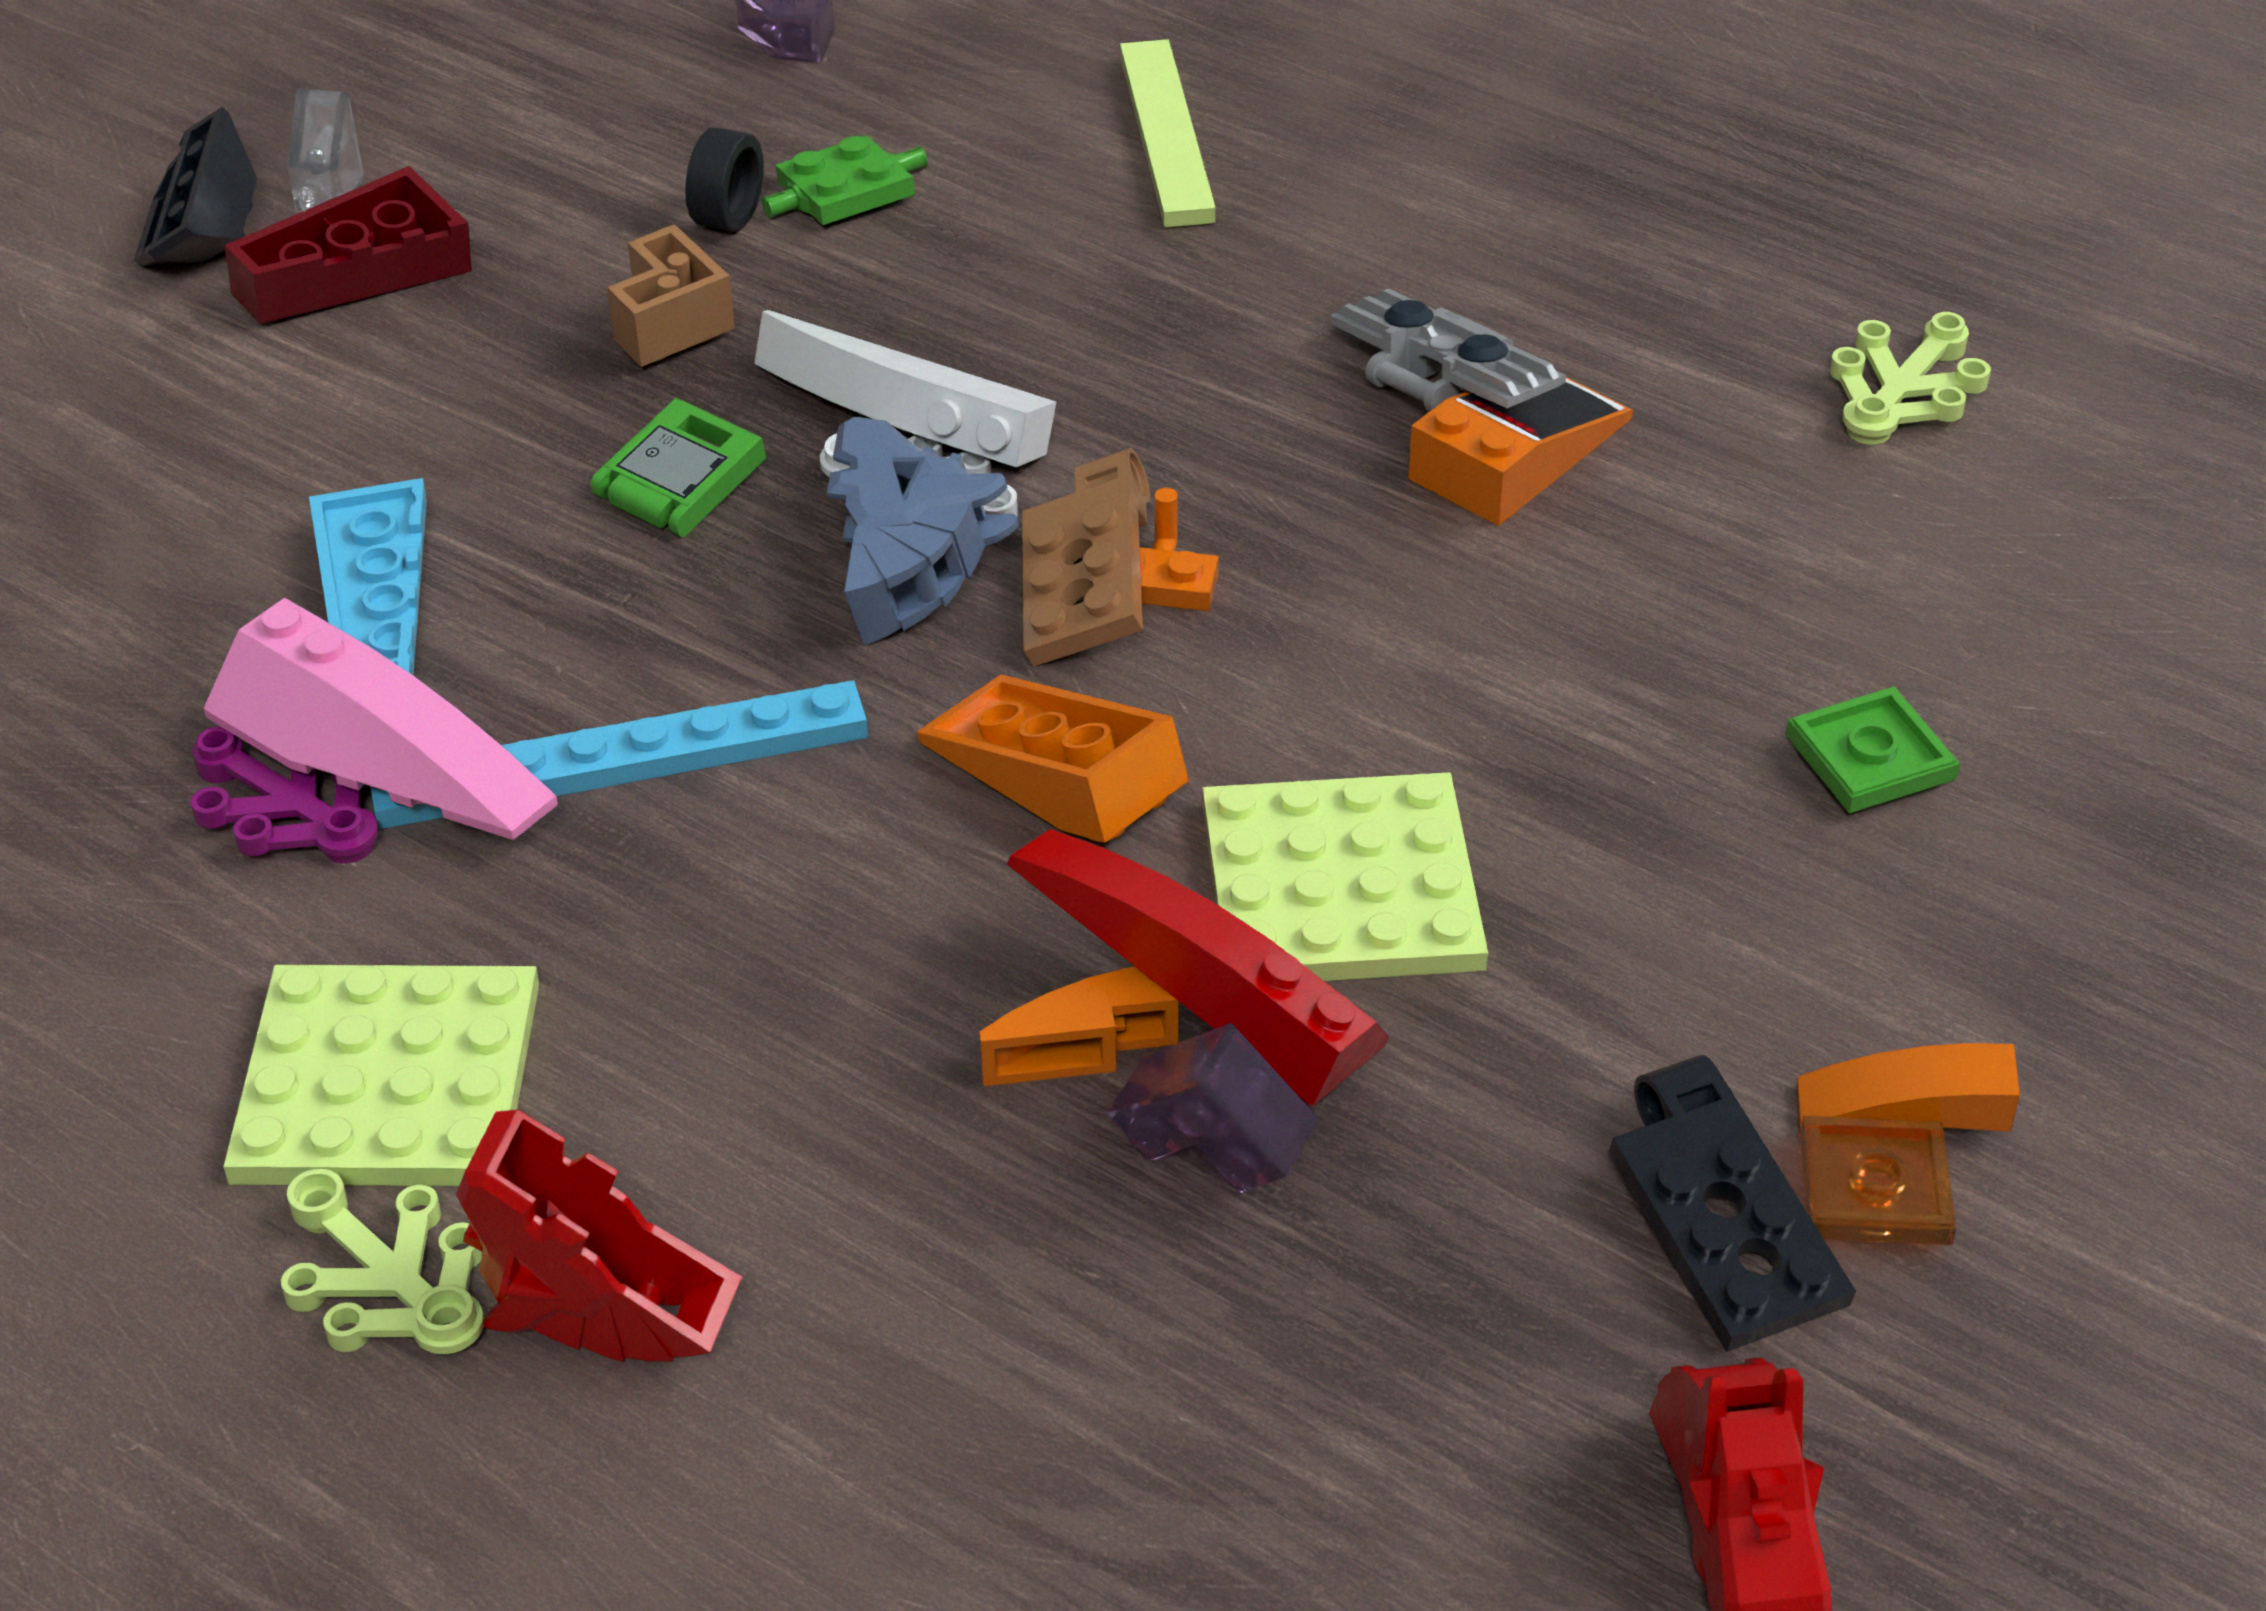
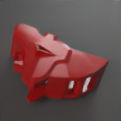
[456,1110,742,1362]
[1649,1357,1832,1611]

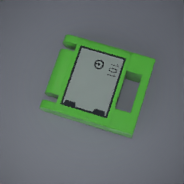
[590,398,766,537]

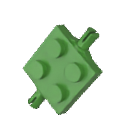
[762,135,928,225]

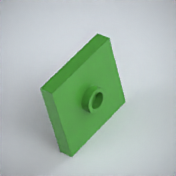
[1785,686,1960,813]

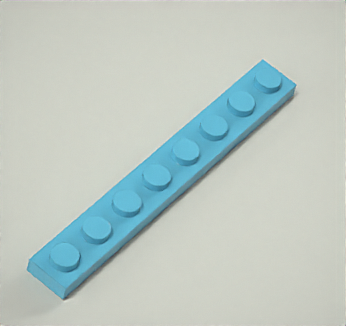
[370,680,868,830]

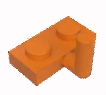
[1140,488,1219,611]

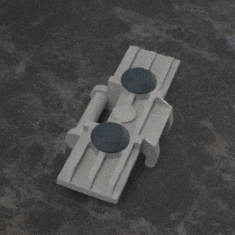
[1330,288,1566,412]

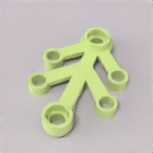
[1830,312,1991,445]
[281,1169,484,1354]

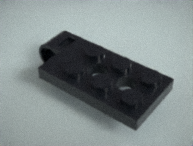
[1608,1055,1856,1352]

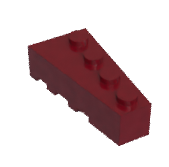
[225,166,472,324]

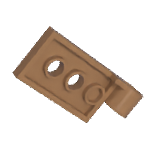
[1022,448,1150,667]

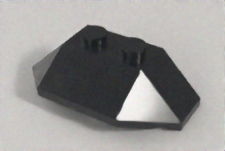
[134,107,257,267]

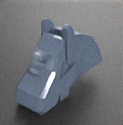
[827,417,1019,646]

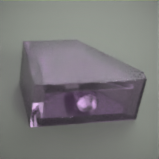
[736,0,835,63]

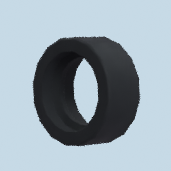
[685,127,764,231]

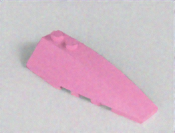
[203,597,558,840]

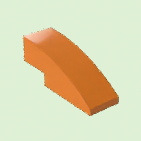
[979,966,1179,1086]
[1796,1043,2020,1145]

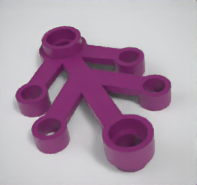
[190,727,378,863]

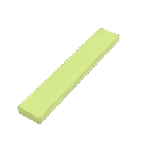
[1120,39,1216,228]

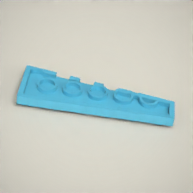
[309,478,427,675]

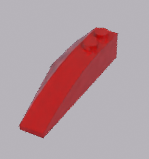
[1007,829,1390,1107]

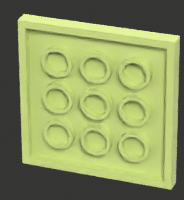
[1202,772,1488,981]
[224,965,539,1186]

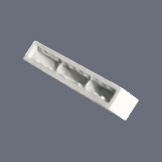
[754,310,1056,467]

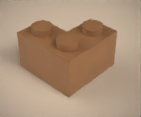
[607,224,735,367]

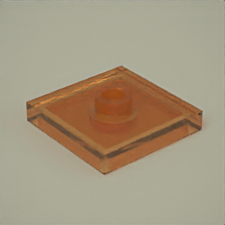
[1801,1116,1956,1245]

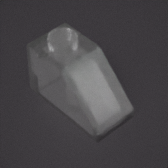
[287,88,365,211]

